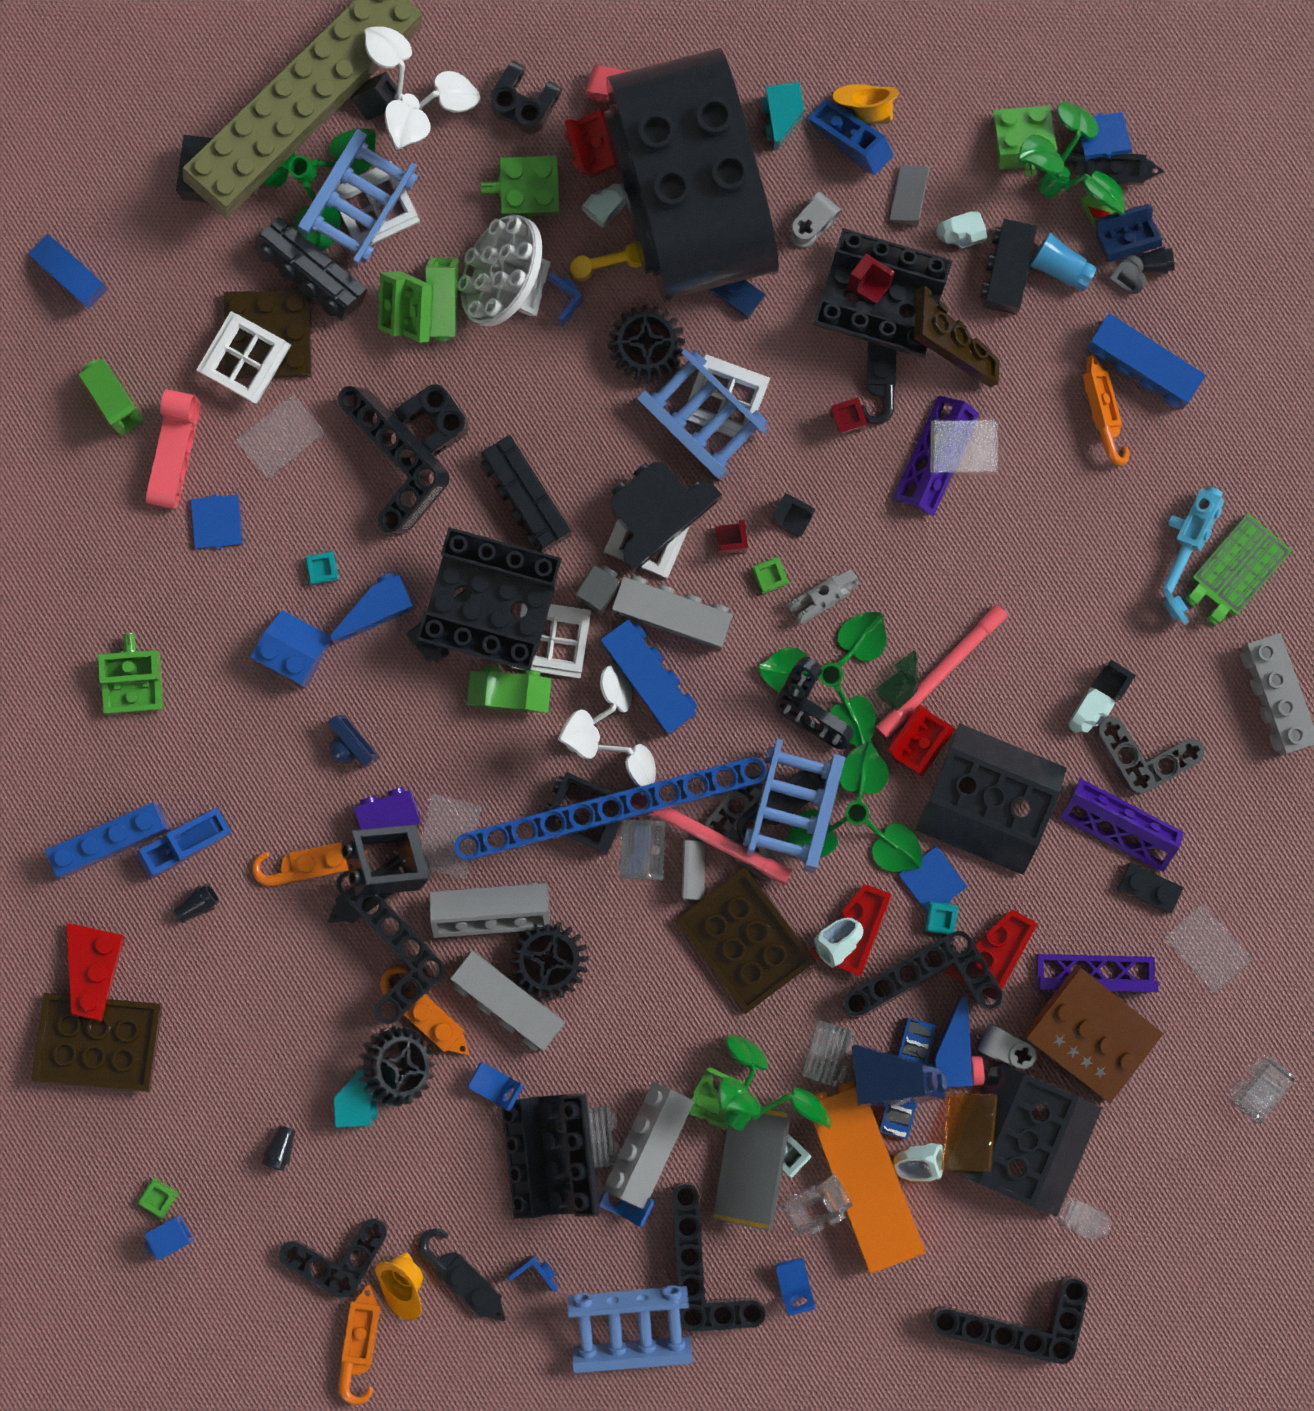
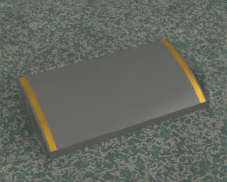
[713,1106,792,1231]

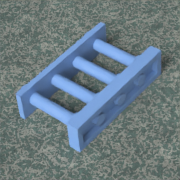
[298,129,418,267]
[637,349,769,480]
[743,739,845,874]
[568,1286,693,1373]

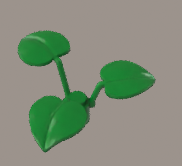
[1017,102,1125,216]
[263,128,377,251]
[759,612,887,746]
[785,742,922,872]
[718,1034,831,1130]

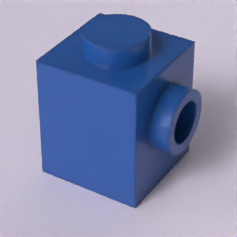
[144,1215,194,1261]

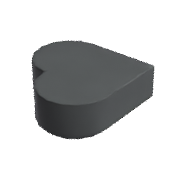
[1110,255,1146,294]

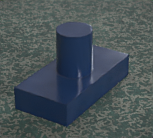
[707,280,765,319]

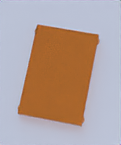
[941,1094,998,1172]

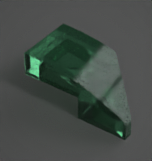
[876,650,918,711]

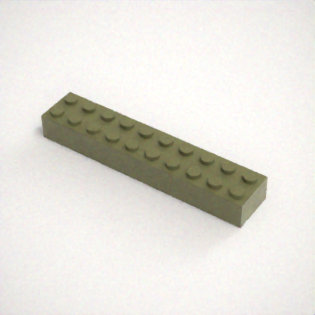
[183,0,423,219]

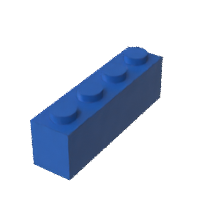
[1086,313,1206,409]
[600,619,698,736]
[45,802,171,878]

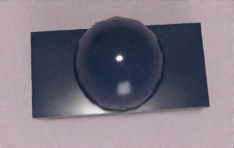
[327,714,379,767]

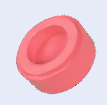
[971,1056,984,1086]

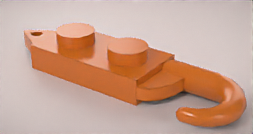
[1082,354,1129,466]
[252,842,368,886]
[380,966,469,1055]
[338,1284,381,1405]

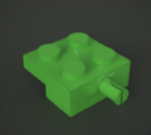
[993,105,1057,177]
[481,156,559,219]
[376,271,433,343]
[98,633,164,714]

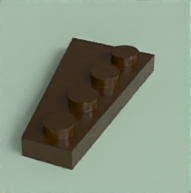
[914,285,1000,388]

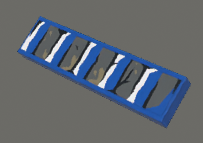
[879,1017,937,1139]

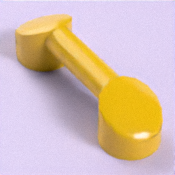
[570,242,642,282]

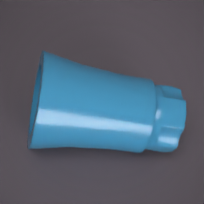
[1029,232,1097,292]

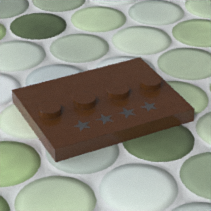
[1023,965,1164,1104]

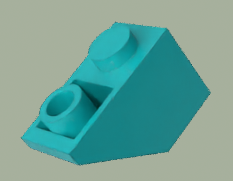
[760,82,804,150]
[334,1070,379,1128]

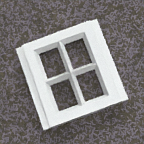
[335,161,421,246]
[196,311,291,405]
[687,354,770,442]
[604,520,690,579]
[512,603,591,679]

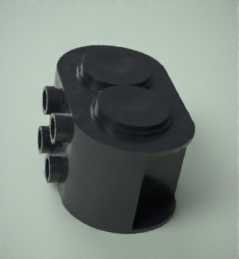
[603,48,779,303]

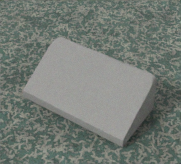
[889,165,930,226]
[681,840,706,900]

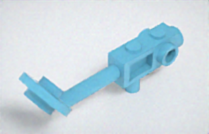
[1163,486,1224,625]

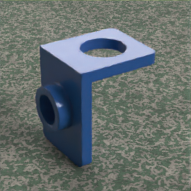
[549,272,582,327]
[467,1062,524,1111]
[599,1190,655,1228]
[507,1255,559,1292]
[775,1258,816,1316]

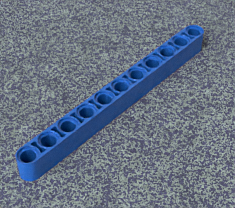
[454,757,766,861]

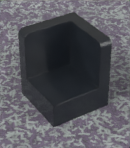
[351,72,397,120]
[771,493,816,538]
[1091,660,1136,703]

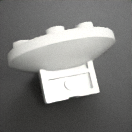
[458,215,550,327]

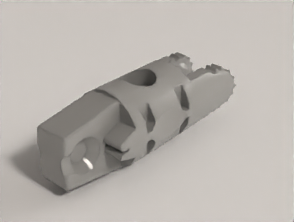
[787,569,859,625]

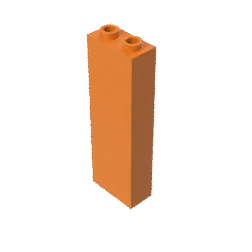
[812,1081,926,1274]

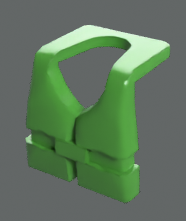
[689,1067,743,1130]

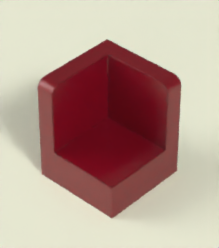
[846,254,895,305]
[829,397,867,435]
[715,519,748,556]

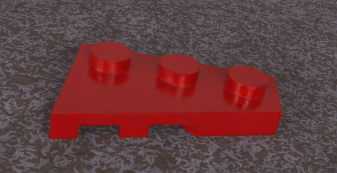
[810,884,892,977]
[945,909,1038,1001]
[66,923,125,1022]

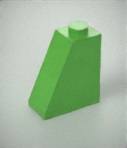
[426,258,459,341]
[79,358,146,436]

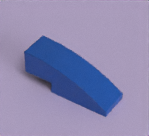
[28,234,108,310]
[136,808,232,880]

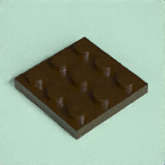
[224,290,312,378]

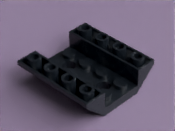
[813,228,953,358]
[416,527,562,671]
[915,723,1067,875]
[948,1061,1102,1217]
[502,1092,600,1219]

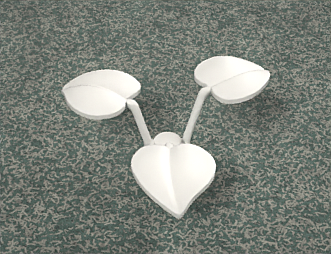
[363,26,481,150]
[558,662,656,787]

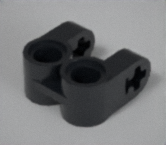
[490,60,563,134]
[394,384,468,457]

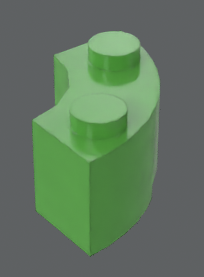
[467,666,552,713]

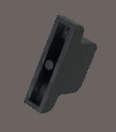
[611,462,722,573]

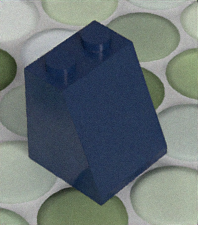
[852,1045,947,1108]

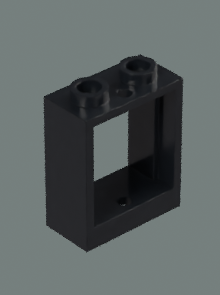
[542,772,622,855]
[341,825,431,897]

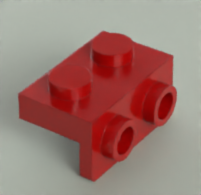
[564,110,615,178]
[888,704,955,777]

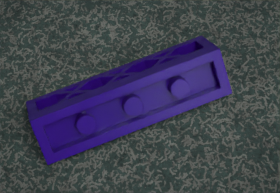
[893,395,979,516]
[1060,778,1184,872]
[1036,954,1158,992]

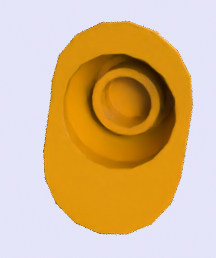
[832,84,899,124]
[375,1252,423,1321]

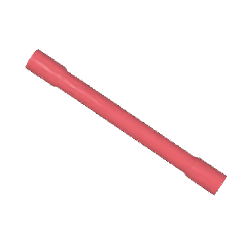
[875,604,1008,739]
[630,794,793,885]

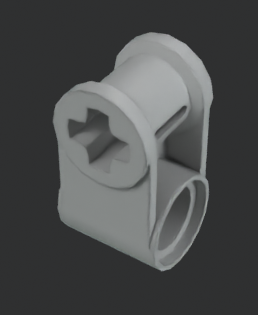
[791,192,842,248]
[977,1024,1036,1069]

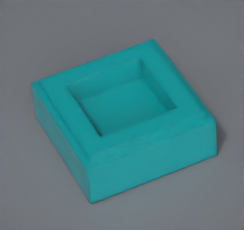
[305,551,339,586]
[924,901,959,934]

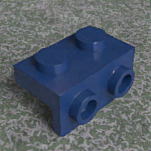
[1096,204,1162,262]

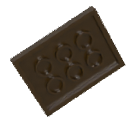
[676,867,817,1013]
[31,993,162,1093]

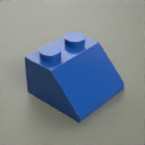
[251,610,332,688]

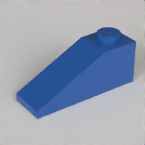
[808,98,894,176]
[330,573,415,644]
[928,997,973,1087]

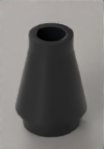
[1136,246,1175,274]
[174,884,219,923]
[262,1125,296,1171]

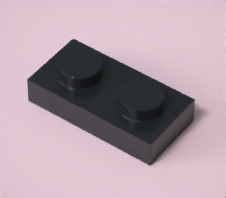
[1117,862,1184,914]

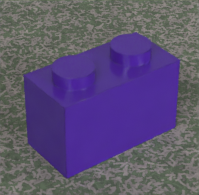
[354,787,422,830]

